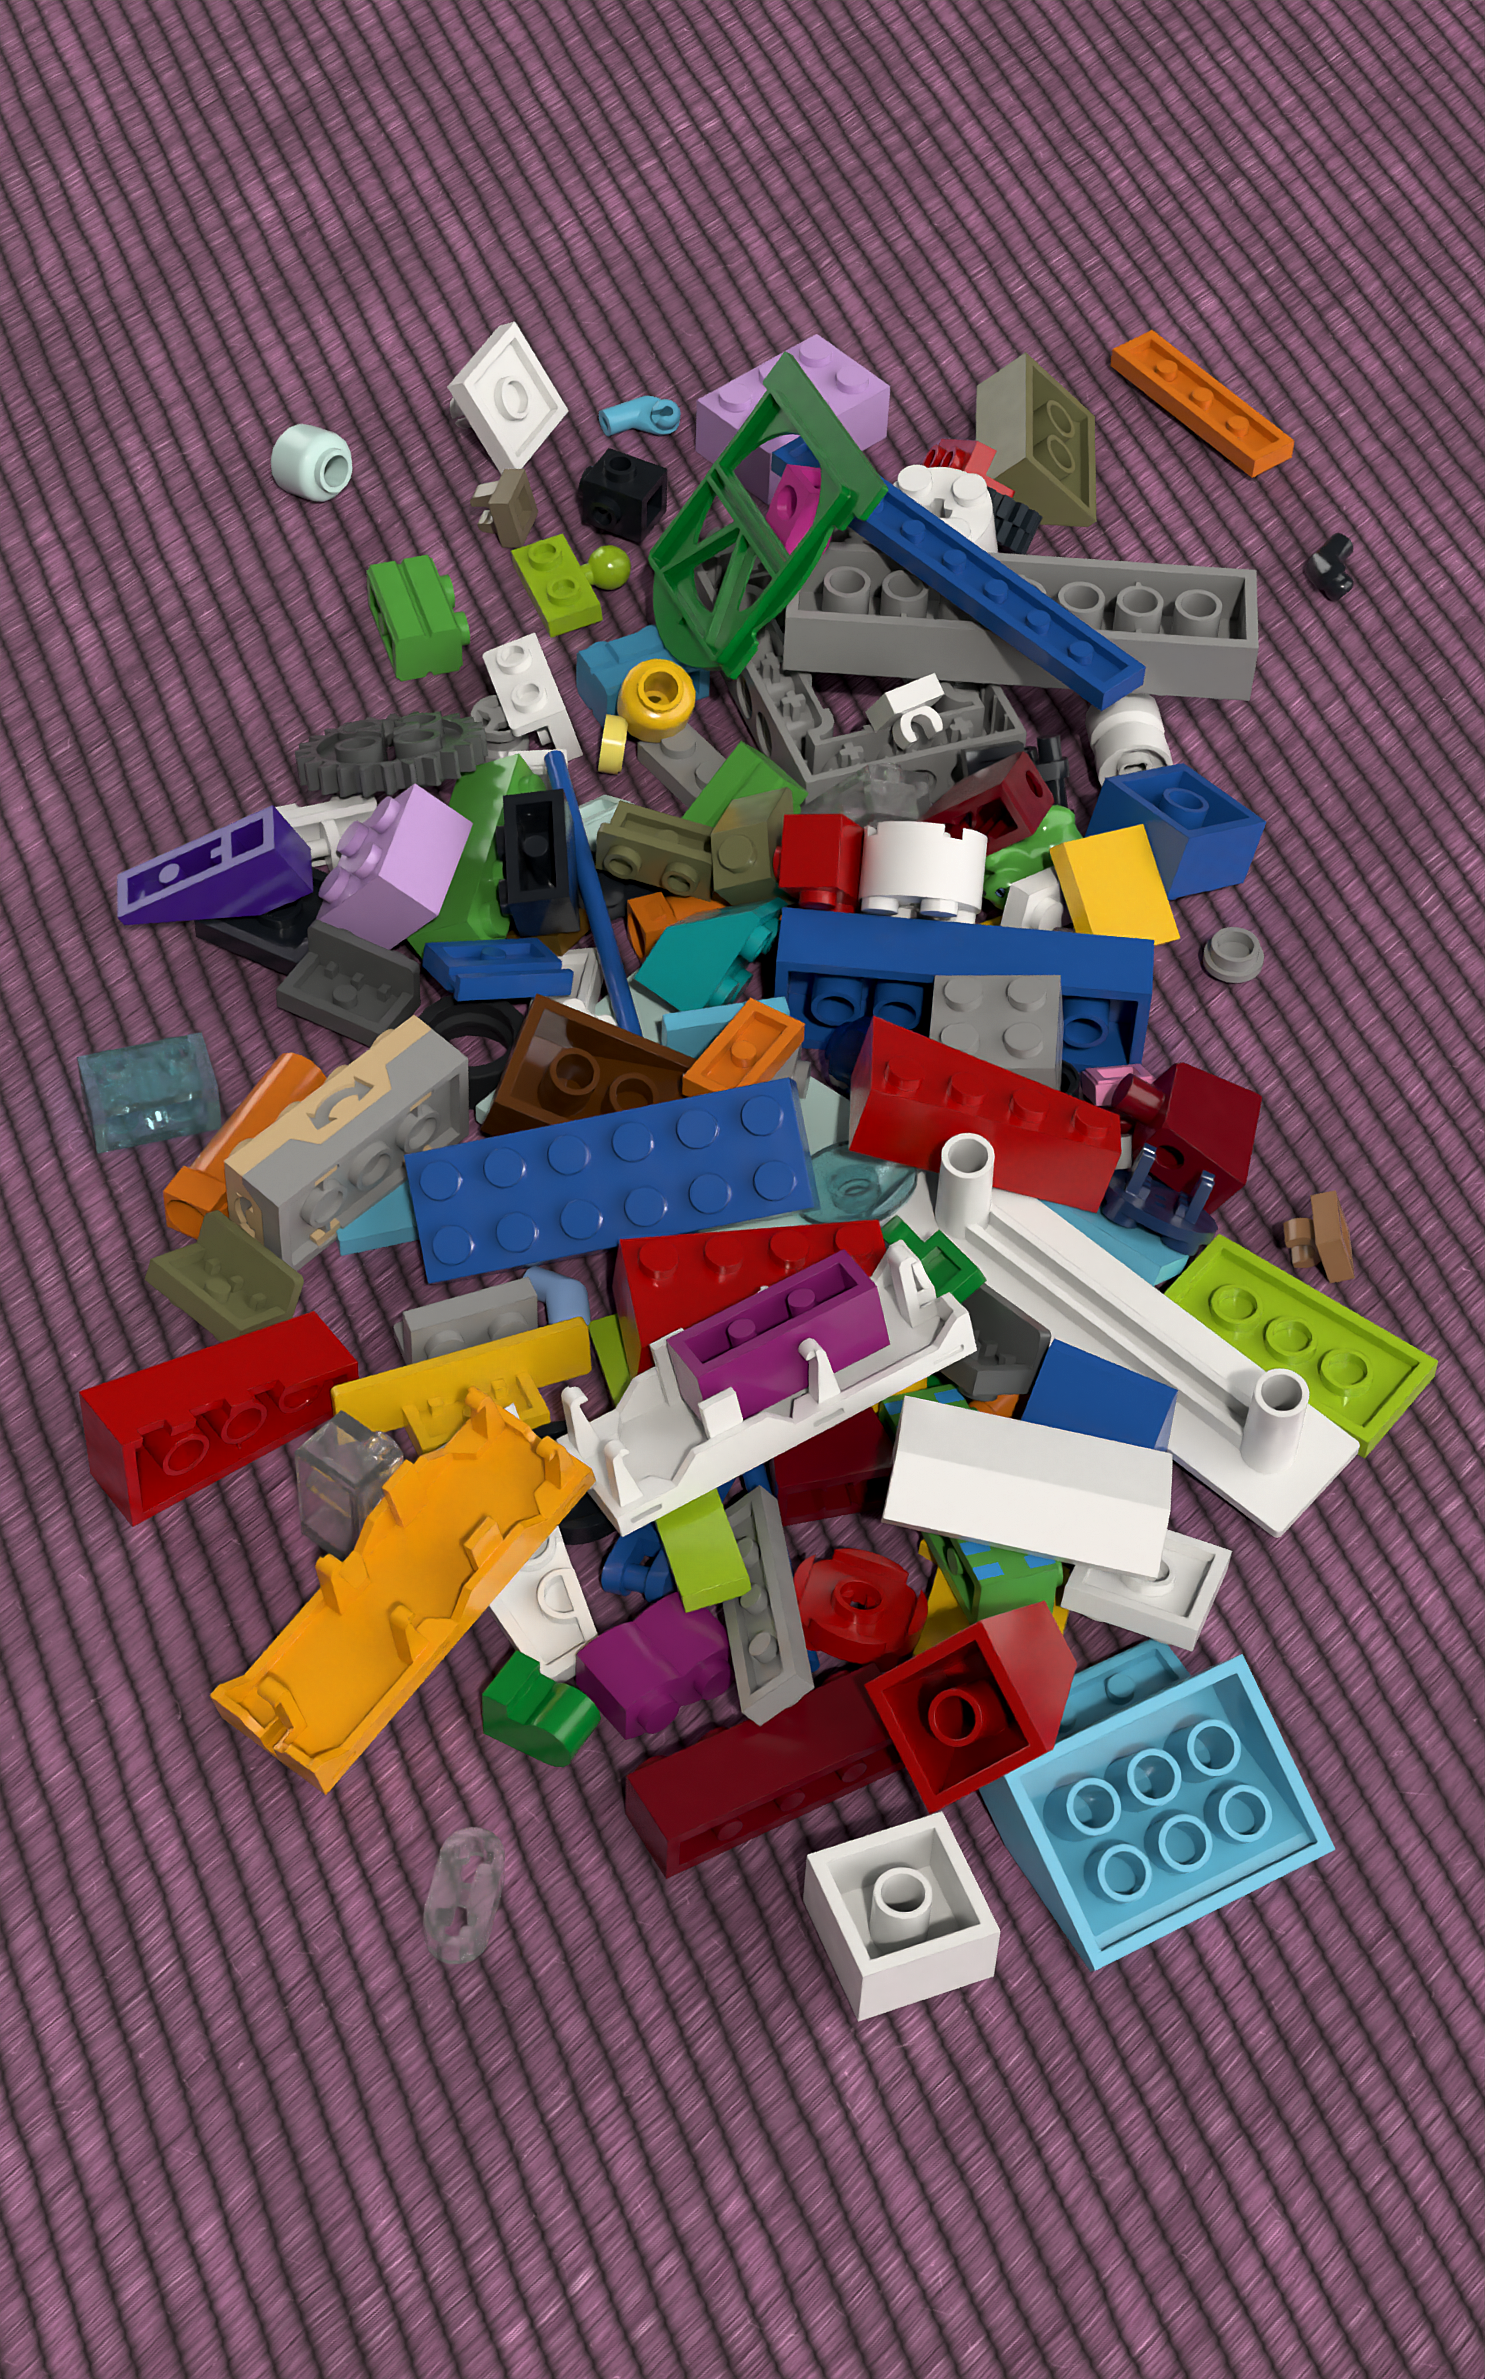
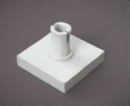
[447,322,569,475]

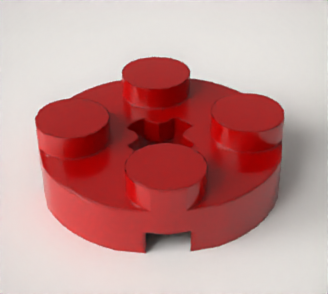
[793,1548,928,1672]

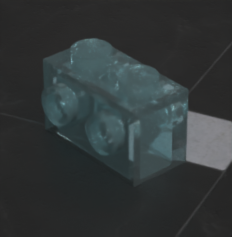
[77,1032,222,1154]

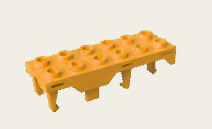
[209,1386,596,1795]

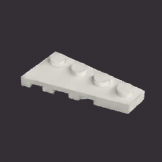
[437,1403,598,1683]

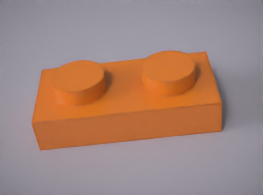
[682,998,805,1097]

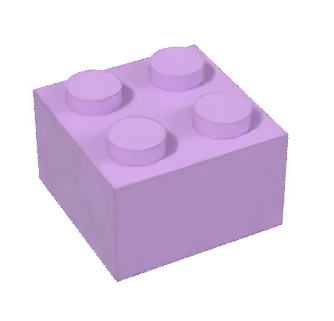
[316,783,473,950]

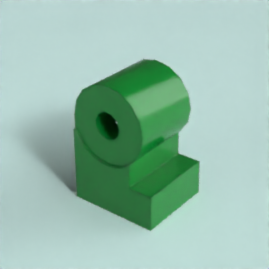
[482,1650,601,1767]

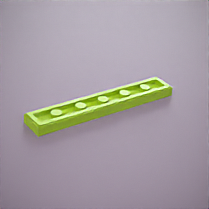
[587,1313,752,1613]

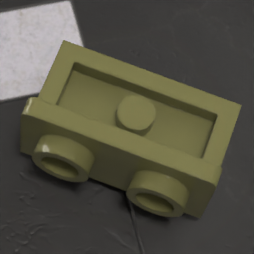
[595,800,715,902]
[145,1210,304,1342]

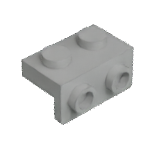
[393,1277,538,1366]

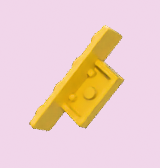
[330,1317,592,1457]

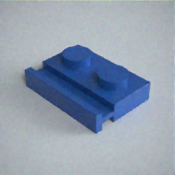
[422,938,574,1001]

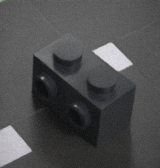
[496,789,580,938]

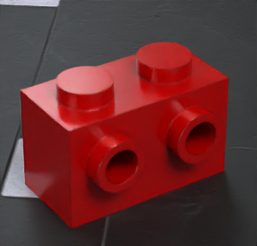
[773,814,866,913]

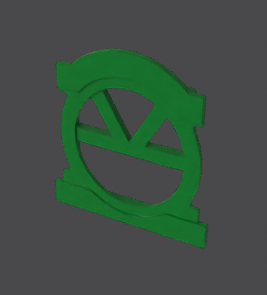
[648,351,888,680]

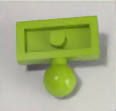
[511,533,631,638]

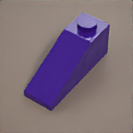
[117,805,313,925]

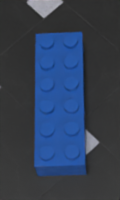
[774,907,1154,1073]
[404,1077,821,1285]

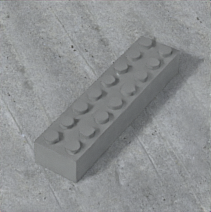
[783,542,1259,701]

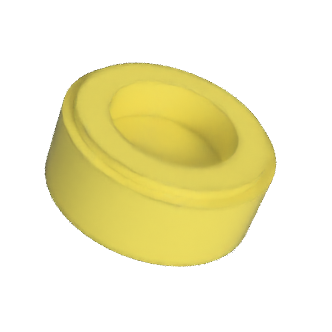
[598,714,628,775]

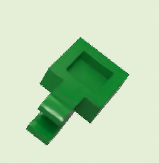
[881,1215,987,1304]

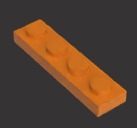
[1110,330,1295,478]

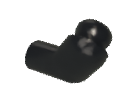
[1306,533,1354,601]

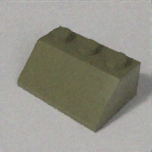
[975,352,1097,527]

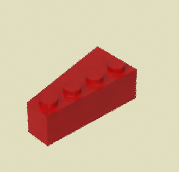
[612,1219,886,1381]
[79,1311,359,1527]

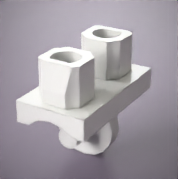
[275,794,377,872]

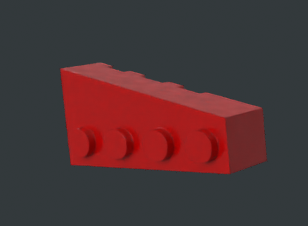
[849,1015,1122,1213]

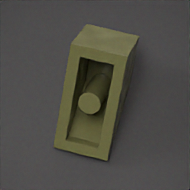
[711,787,799,906]

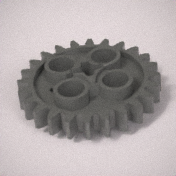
[295,711,488,797]

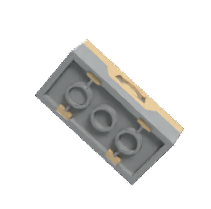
[224,1015,469,1271]

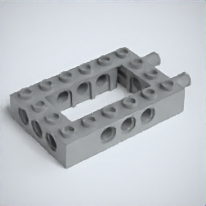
[694,525,1027,822]

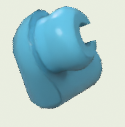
[599,396,681,436]

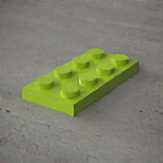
[1164,1234,1438,1459]

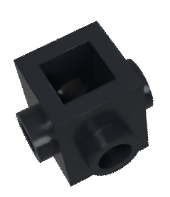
[578,448,667,543]

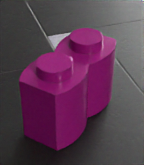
[576,1591,735,1740]

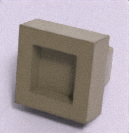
[470,469,539,548]

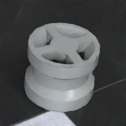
[471,695,529,763]

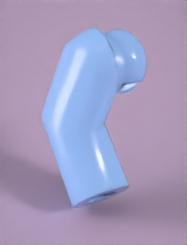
[523,1266,591,1325]

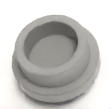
[1203,927,1264,983]

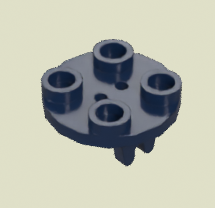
[1102,1142,1218,1256]

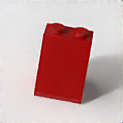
[864,1600,1077,1815]

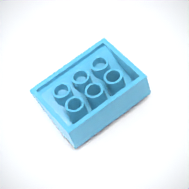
[979,1654,1336,1972]

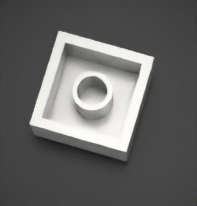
[803,1811,1001,2022]

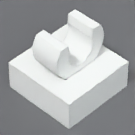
[865,673,945,750]

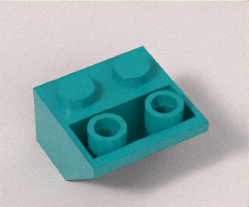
[634,897,788,1012]

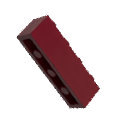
[625,1662,905,1879]

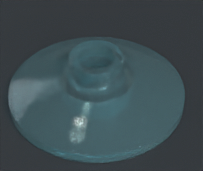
[798,1140,918,1224]

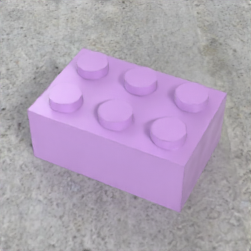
[695,334,890,505]

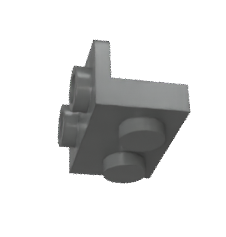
[276,919,421,1047]
[938,1283,1051,1401]

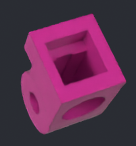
[765,464,831,555]

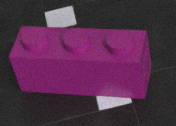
[666,1249,890,1423]

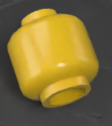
[617,658,696,743]

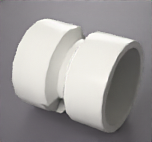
[1085,693,1173,786]

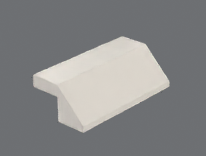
[881,1395,1173,1582]

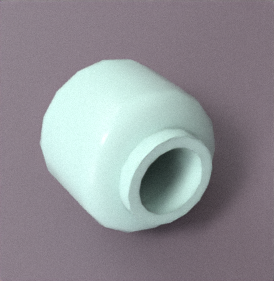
[271,424,353,502]

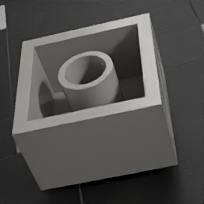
[929,975,1064,1091]

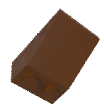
[480,993,697,1136]

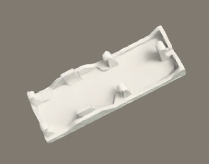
[556,1239,977,1537]

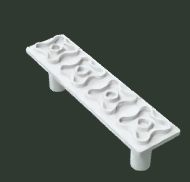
[874,1133,1360,1538]

